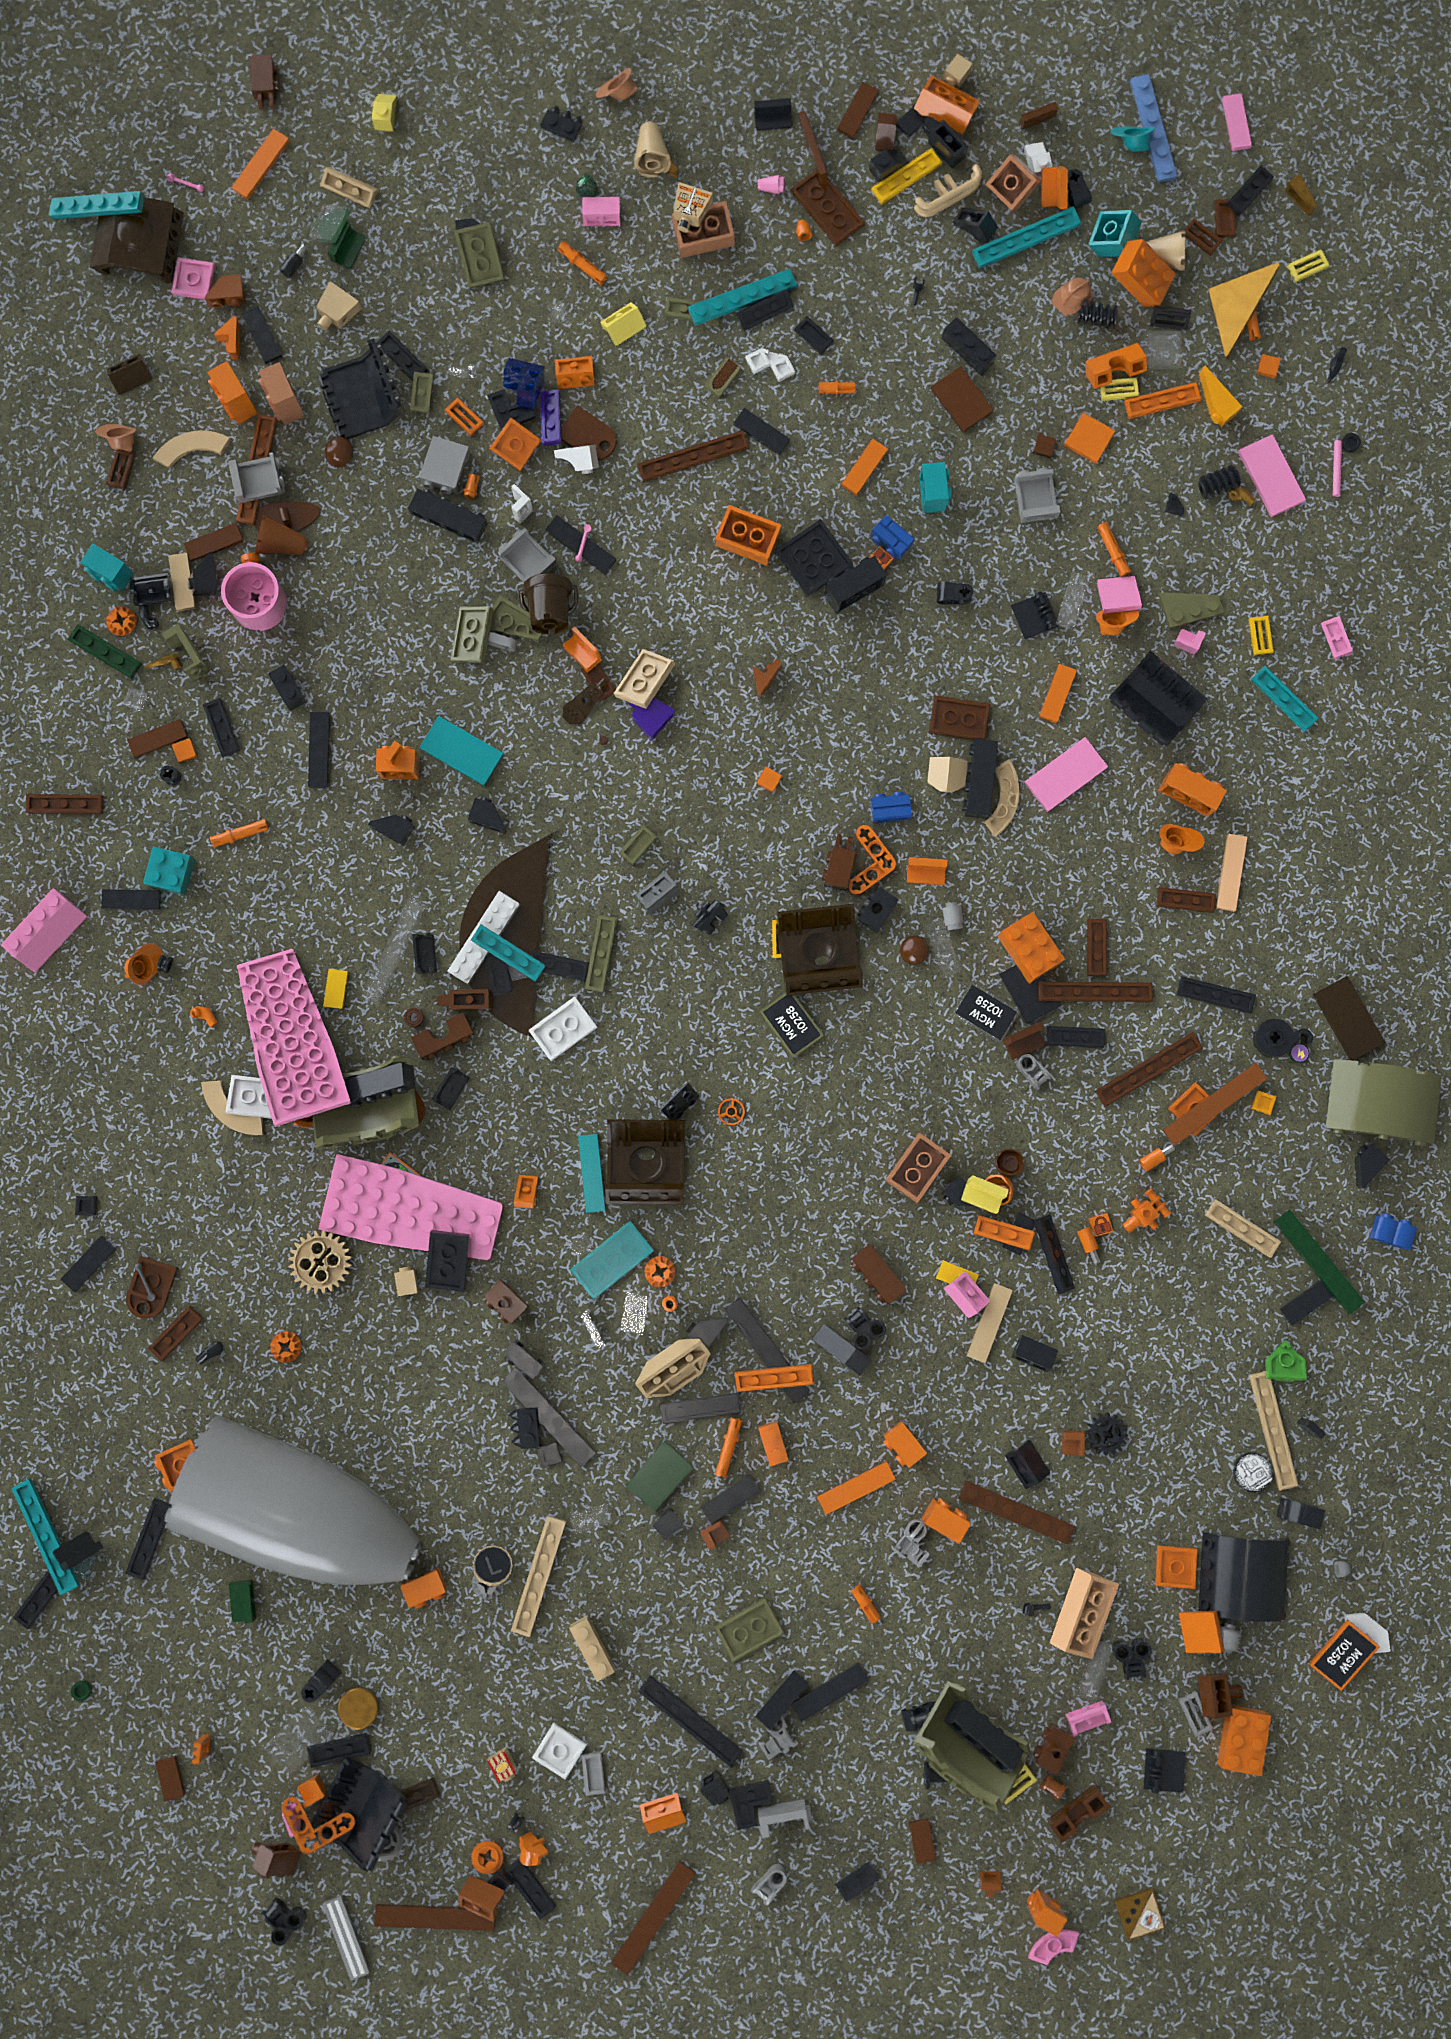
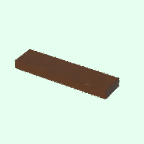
[798,111,828,186]
[25,794,104,815]

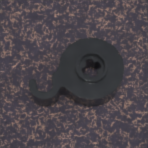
[1253,1018,1313,1058]

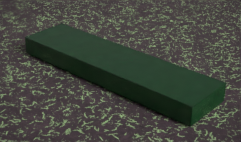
[67,624,142,679]

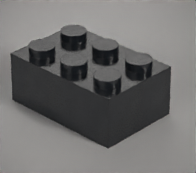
[824,556,887,614]

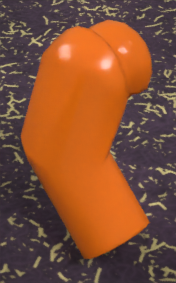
[190,1006,218,1028]

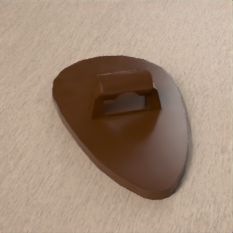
[255,501,321,533]

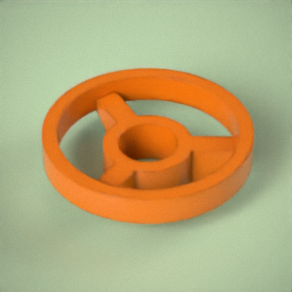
[718,1098,745,1125]

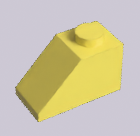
[372,94,397,131]

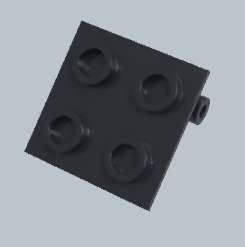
[1011,591,1060,640]
[660,1082,699,1120]
[1143,1748,1186,1793]

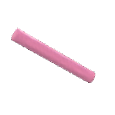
[1333,440,1342,497]

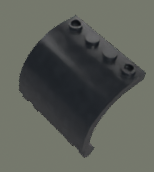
[1198,1532,1290,1622]

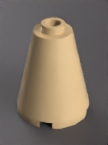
[634,122,671,177]
[1147,231,1185,271]

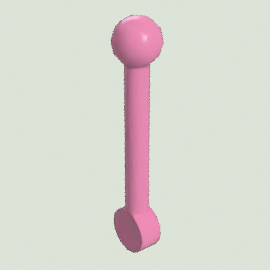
[167,173,204,192]
[575,524,591,562]

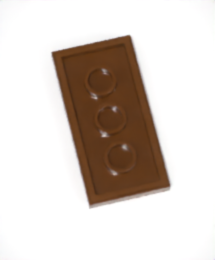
[791,170,865,247]

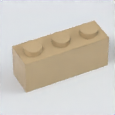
[569,1615,616,1682]

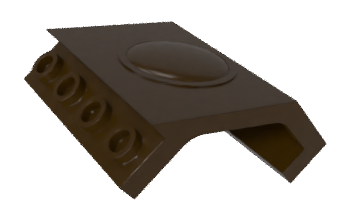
[90,192,184,284]
[777,904,863,996]
[605,1119,685,1205]

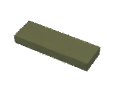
[664,297,720,326]

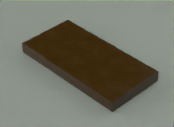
[1312,976,1385,1061]

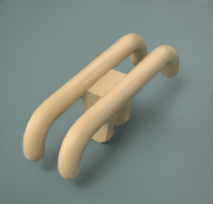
[914,164,982,217]

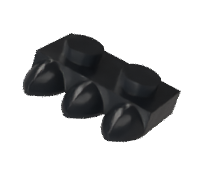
[540,105,582,143]
[508,1407,541,1449]

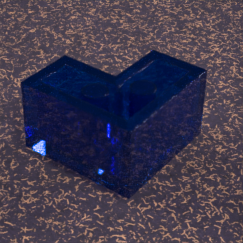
[503,358,545,409]

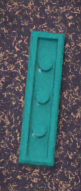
[1250,666,1319,732]
[470,924,546,982]
[578,1134,606,1213]

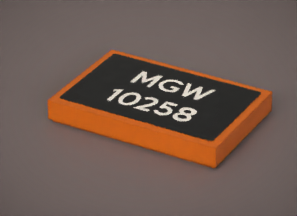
[1309,1619,1380,1691]

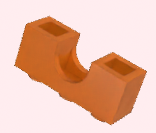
[1085,343,1147,389]
[1027,1889,1067,1937]

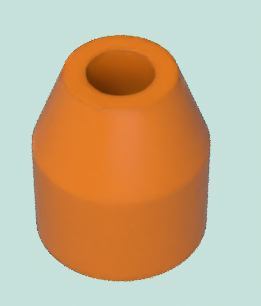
[796,220,812,241]

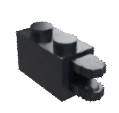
[923,116,968,169]

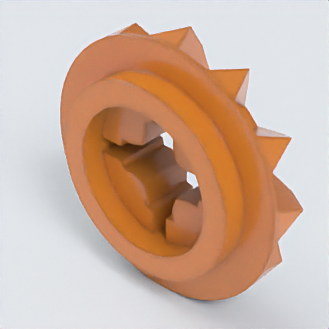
[106,606,137,636]
[644,1256,675,1287]
[270,1331,302,1363]
[471,1840,504,1874]

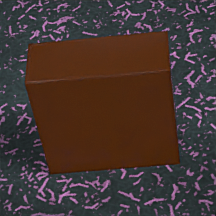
[1033,434,1057,458]

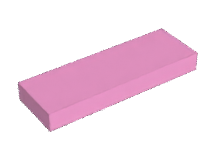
[1222,93,1252,151]

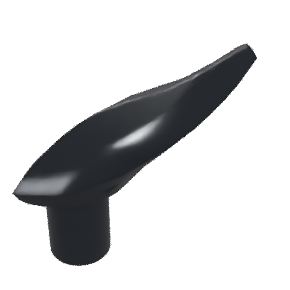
[1326,347,1347,382]

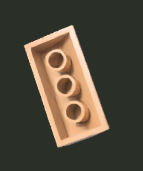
[1050,1568,1119,1659]

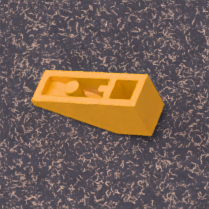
[1199,365,1242,427]

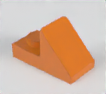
[214,317,240,360]
[514,1175,538,1209]

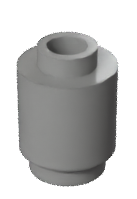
[942,902,964,931]

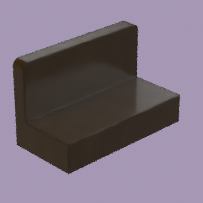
[106,354,152,395]

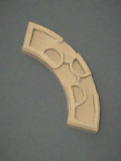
[153,431,231,469]
[984,759,1020,837]
[201,1081,264,1135]

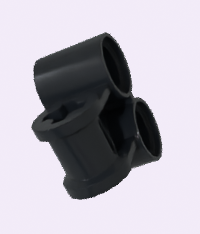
[844,1307,886,1350]
[1111,1638,1152,1680]
[301,1659,342,1703]
[901,1701,936,1732]
[261,1897,306,1946]

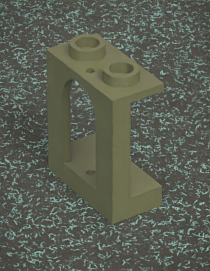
[162,624,210,681]

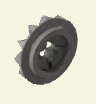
[471,1575,503,1600]

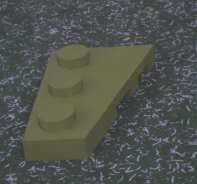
[1158,593,1224,629]
[490,596,543,642]

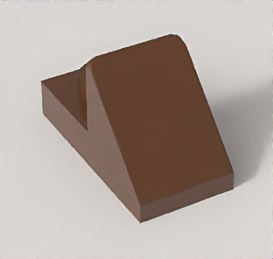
[875,113,897,152]

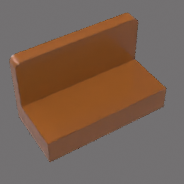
[458,1875,504,1922]

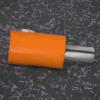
[1139,1145,1175,1172]
[1077,1227,1100,1264]

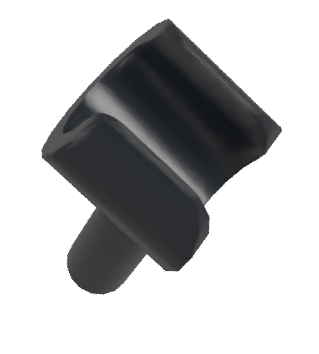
[912,277,925,306]
[1022,1603,1051,1616]

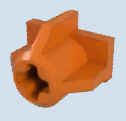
[519,1831,548,1866]

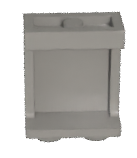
[419,436,471,495]
[228,452,285,503]
[1014,468,1060,523]
[498,528,557,583]
[758,1799,812,1838]

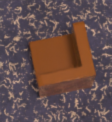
[1062,1431,1085,1456]
[700,1519,729,1551]

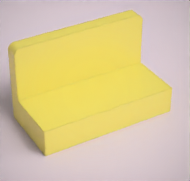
[600,303,646,346]
[961,1176,1009,1214]

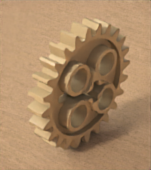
[288,1231,352,1294]

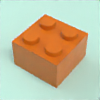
[376,746,420,780]
[921,1498,971,1544]

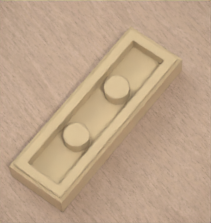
[168,553,196,612]

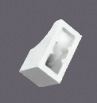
[1024,142,1053,179]
[554,445,599,474]

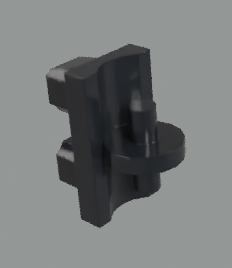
[692,900,728,935]

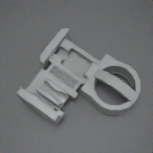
[891,1519,930,1568]
[758,1716,798,1760]

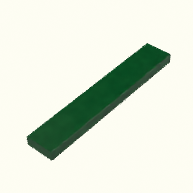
[1274,1209,1365,1315]

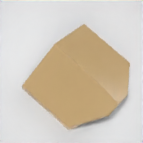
[927,757,968,793]

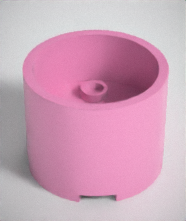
[221,562,287,631]

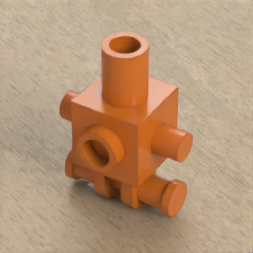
[1122,1188,1172,1234]

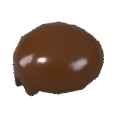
[325,436,354,467]
[900,935,929,965]
[995,1149,1025,1178]

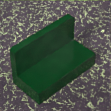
[328,222,366,269]
[229,1579,256,1624]

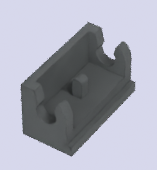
[635,871,680,915]

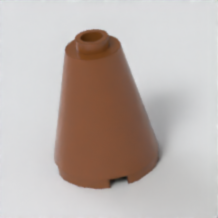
[255,516,309,555]

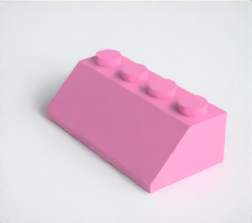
[1,888,88,973]

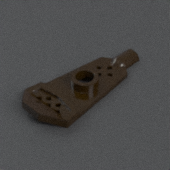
[562,677,608,724]

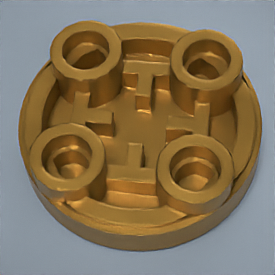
[338,1687,379,1729]

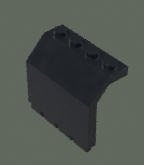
[317,338,402,440]
[1108,650,1208,747]
[310,1758,407,1871]

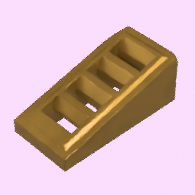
[1285,173,1317,216]

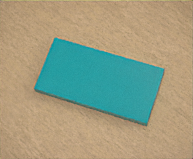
[419,716,504,786]
[570,1221,654,1300]

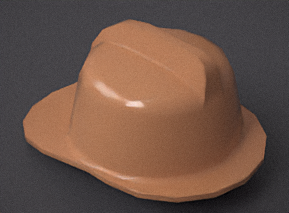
[596,68,637,100]
[1052,278,1093,315]
[95,424,137,452]

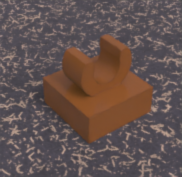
[979,1871,1002,1898]

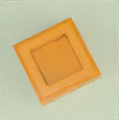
[1251,1091,1276,1115]

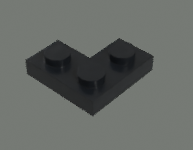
[487,389,536,431]
[730,1780,773,1830]

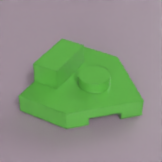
[1265,1340,1307,1382]

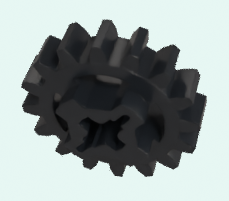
[1085,1412,1129,1456]

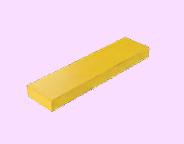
[871,148,942,205]

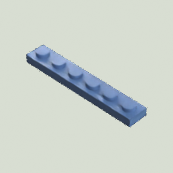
[1130,74,1177,183]

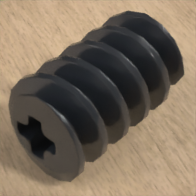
[1077,300,1118,330]
[1198,465,1241,500]

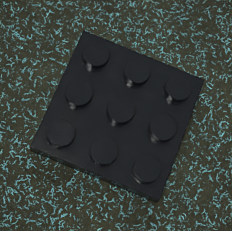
[775,519,853,597]

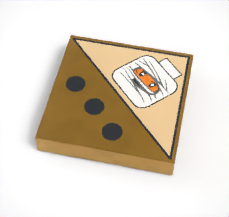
[1115,1888,1166,1941]

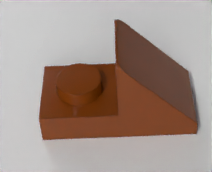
[752,659,782,698]

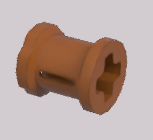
[1040,1773,1066,1801]

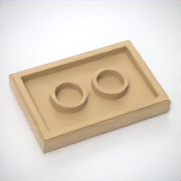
[614,649,675,709]

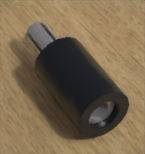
[279,244,307,278]

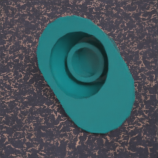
[1110,126,1155,152]

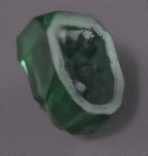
[576,175,597,198]

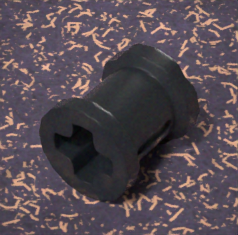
[160,765,181,786]

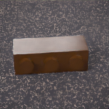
[851,1244,907,1305]

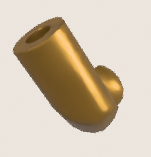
[1228,488,1256,507]

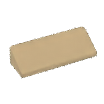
[320,167,379,209]

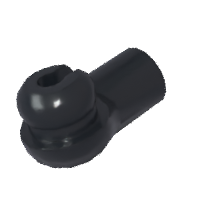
[139,604,159,630]
[196,1341,223,1364]

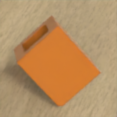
[298,1774,327,1808]

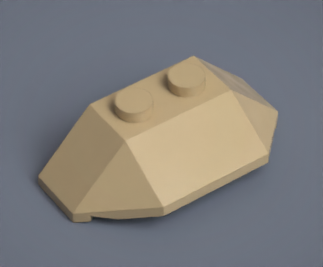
[635,1339,711,1398]

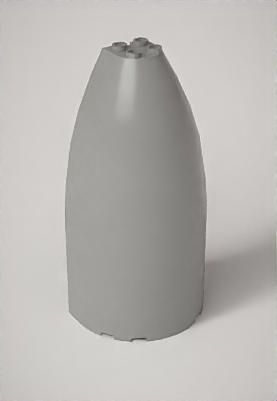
[165,1416,422,1585]

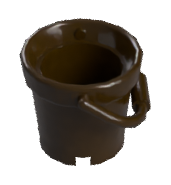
[518,574,579,634]

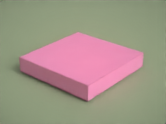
[171,257,215,300]
[1097,576,1142,613]

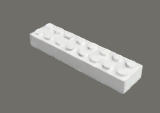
[448,891,520,985]

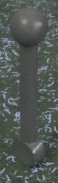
[135,1263,156,1301]

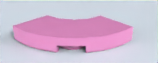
[1028,1929,1079,1965]

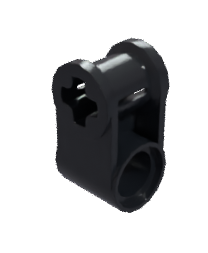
[1068,169,1092,209]
[936,582,973,605]

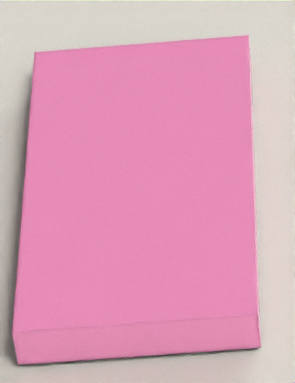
[1238,434,1306,517]
[1024,737,1108,812]

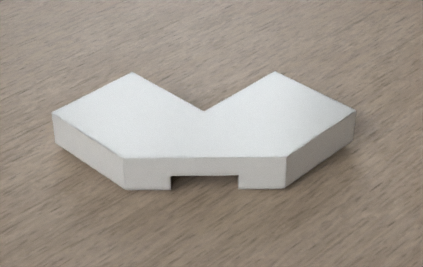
[745,348,795,382]
[1344,1613,1390,1653]

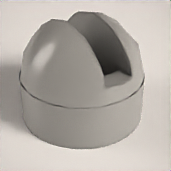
[1334,1561,1350,1577]

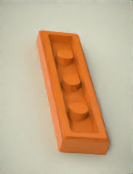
[232,129,290,200]
[1124,382,1201,419]
[735,1364,815,1392]
[817,1461,896,1515]

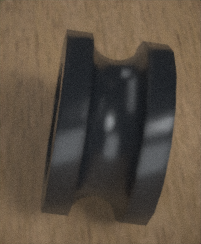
[157,955,173,974]
[507,1812,525,1834]

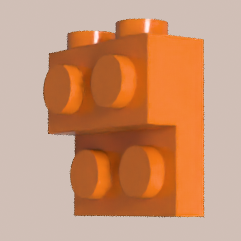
[154,1439,197,1492]

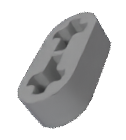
[488,632,518,652]

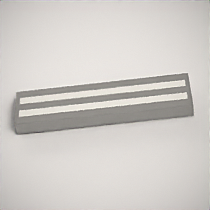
[322,1895,370,1981]

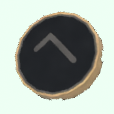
[473,1545,512,1586]

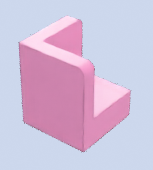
[1174,629,1206,655]

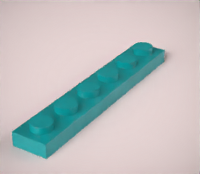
[49,191,145,219]
[972,207,1081,269]
[688,269,797,326]
[11,1478,80,1596]

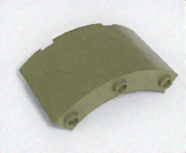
[312,1056,419,1148]
[1326,1059,1442,1147]
[914,1681,1031,1813]

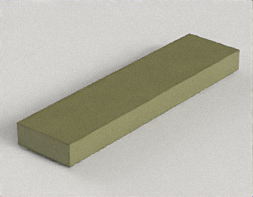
[585,915,618,993]

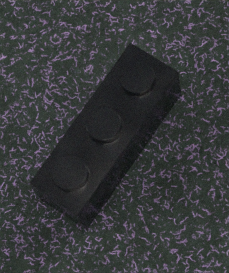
[942,317,997,376]

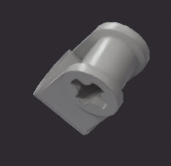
[1016,1054,1052,1090]
[751,1864,786,1905]

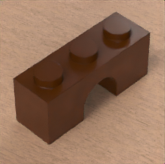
[411,1012,475,1061]
[1046,1784,1110,1843]

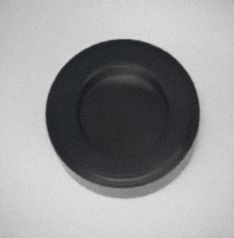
[1341,433,1361,453]

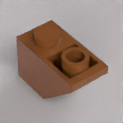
[205,274,246,308]

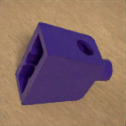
[628,698,675,741]

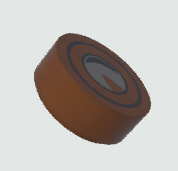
[404,1008,424,1027]

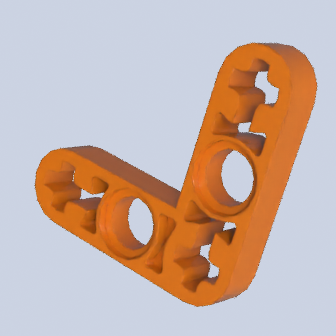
[848,825,896,896]
[281,1797,355,1854]

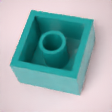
[1089,210,1142,257]
[919,462,951,513]
[80,543,134,592]
[143,846,195,895]

